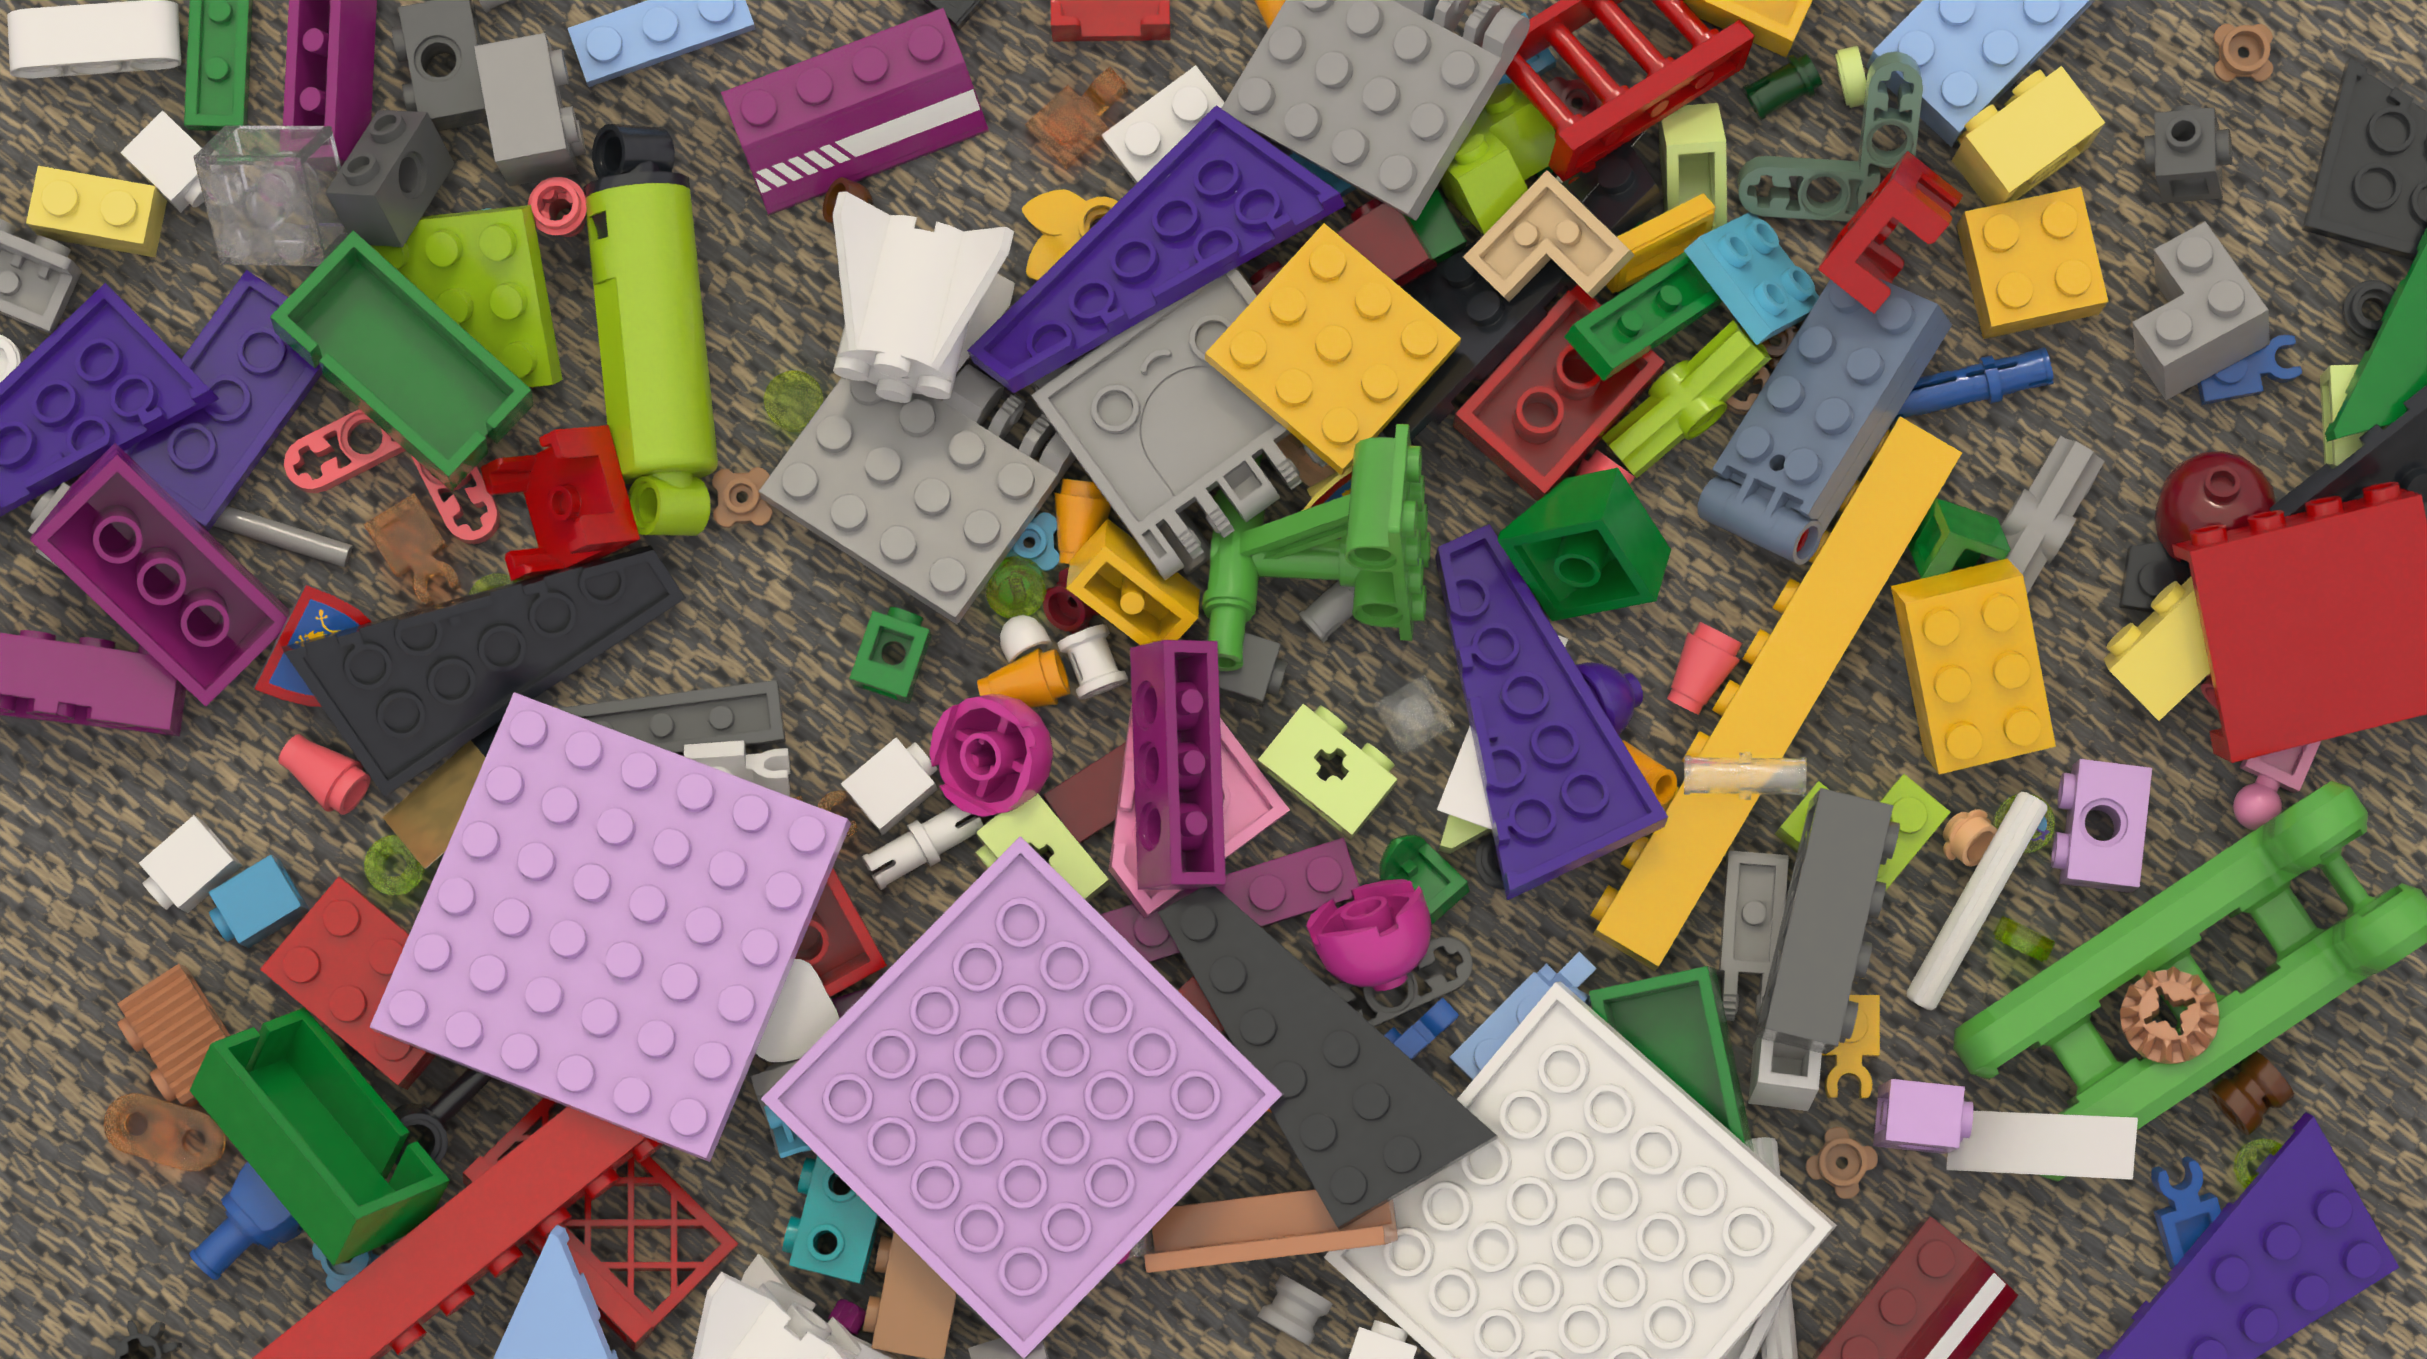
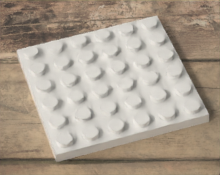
[1324,981,1837,1359]

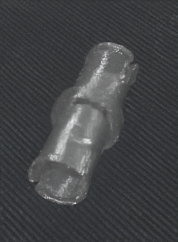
[1684,752,1807,800]

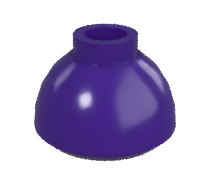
[1576,662,1643,735]

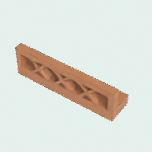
[1144,1189,1398,1273]

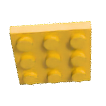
[1204,223,1461,476]

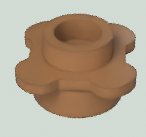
[2213,24,2273,82]
[712,467,773,528]
[1805,1127,1878,1199]

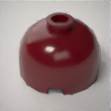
[2154,451,2276,563]

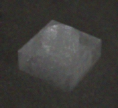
[1372,674,1455,758]

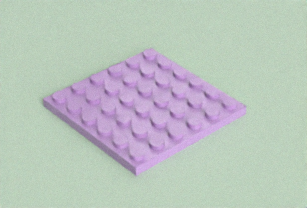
[370,692,851,1162]
[761,836,1283,1359]

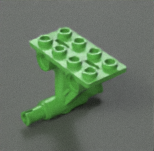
[1202,424,1431,671]

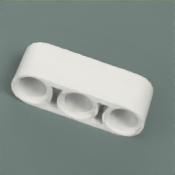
[7,0,181,79]

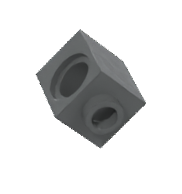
[1206,633,1288,707]

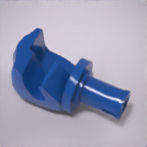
[189,1161,304,1280]

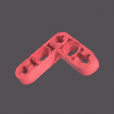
[284,409,500,544]

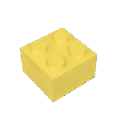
[1952,66,2105,207]

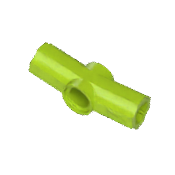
[1602,320,1772,478]

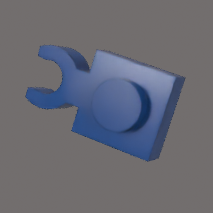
[2197,335,2302,405]
[1384,998,1459,1060]
[2151,1156,2221,1269]

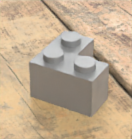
[474,33,586,187]
[2132,221,2270,400]

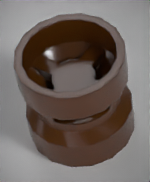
[2208,1051,2294,1136]

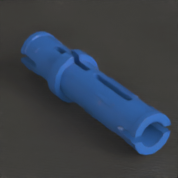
[1893,347,2054,421]

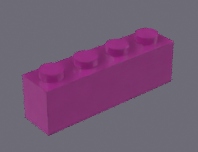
[281,0,377,171]

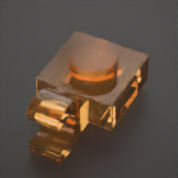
[1025,67,1128,170]

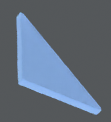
[493,1225,619,1359]

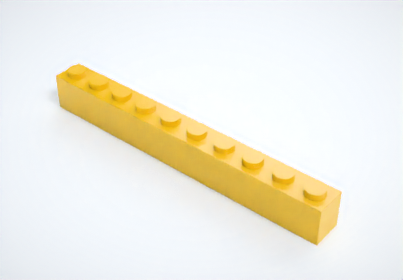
[1590,416,1962,971]

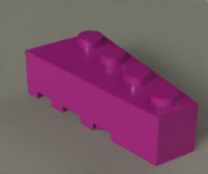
[0,630,186,737]

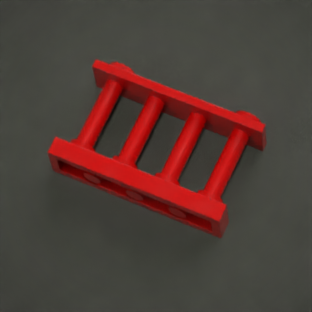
[1504,0,1755,182]

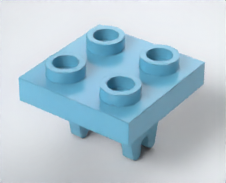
[1684,212,1819,345]

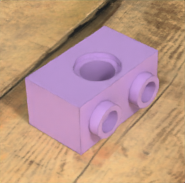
[2051,759,2152,893]
[1873,1079,1973,1154]

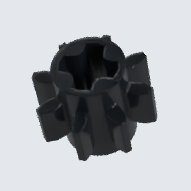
[106,1320,183,1359]

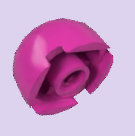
[929,694,1054,817]
[1306,879,1432,991]

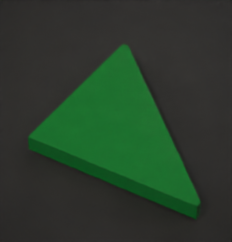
[2325,228,2427,442]

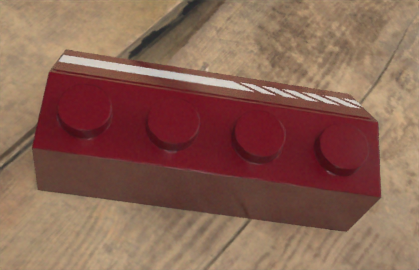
[1811,1216,2019,1359]

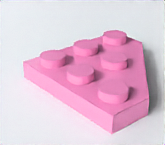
[1108,705,1290,919]

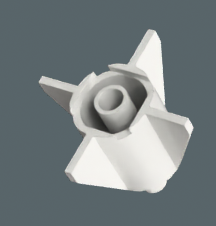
[833,191,1015,403]
[692,1254,898,1359]

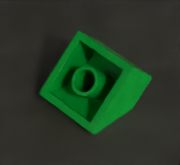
[1497,468,1671,621]

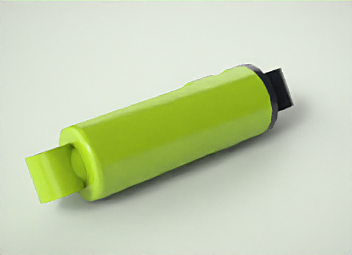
[584,124,718,536]

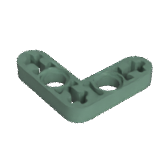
[1737,51,1923,222]

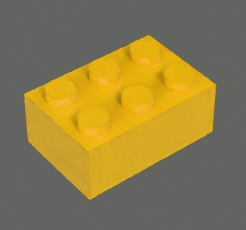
[1891,558,2056,775]

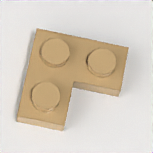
[1463,170,1635,302]

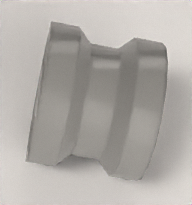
[1257,1274,1333,1346]

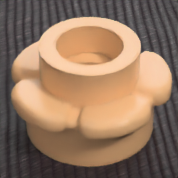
[1943,809,1997,867]

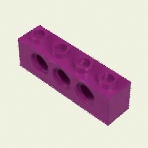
[1130,640,1226,890]

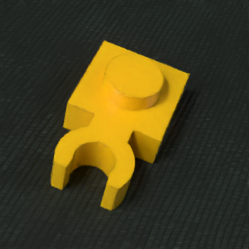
[1822,995,1880,1099]

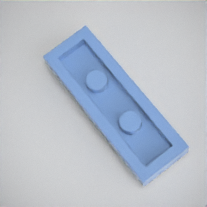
[568,0,756,87]

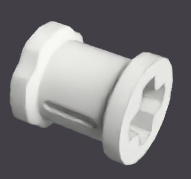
[1057,624,1128,700]

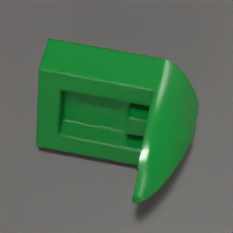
[1379,834,1470,924]

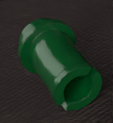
[1743,54,1823,120]

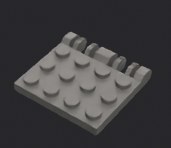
[1221,0,1530,221]
[1031,268,1327,580]
[759,364,1076,625]

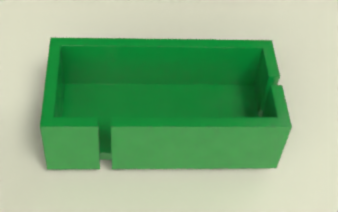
[270,231,534,491]
[1589,966,1754,1152]
[189,1007,450,1266]

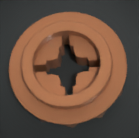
[2120,966,2219,1064]

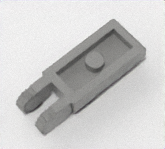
[1719,850,1789,1022]

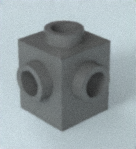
[2144,105,2232,203]

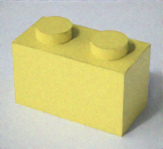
[26,166,167,258]
[2103,577,2211,721]

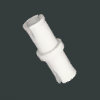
[862,805,984,890]

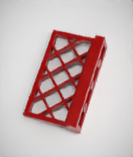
[463,1098,738,1352]

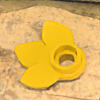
[1022,189,1118,281]

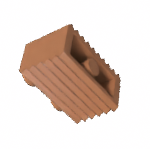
[117,964,231,1107]

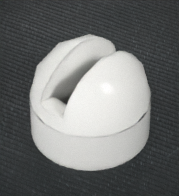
[1000,615,1052,664]

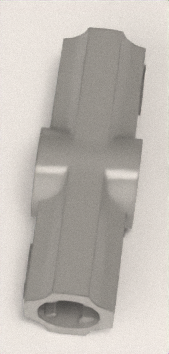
[1984,436,2105,594]

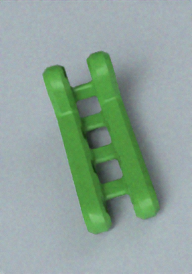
[1953,781,2427,1182]

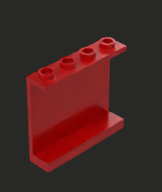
[2172,482,2427,763]

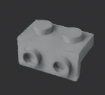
[0,219,82,334]

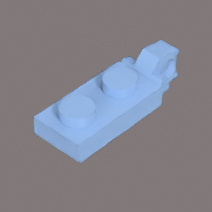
[1449,952,1597,1081]

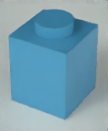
[208,855,310,948]

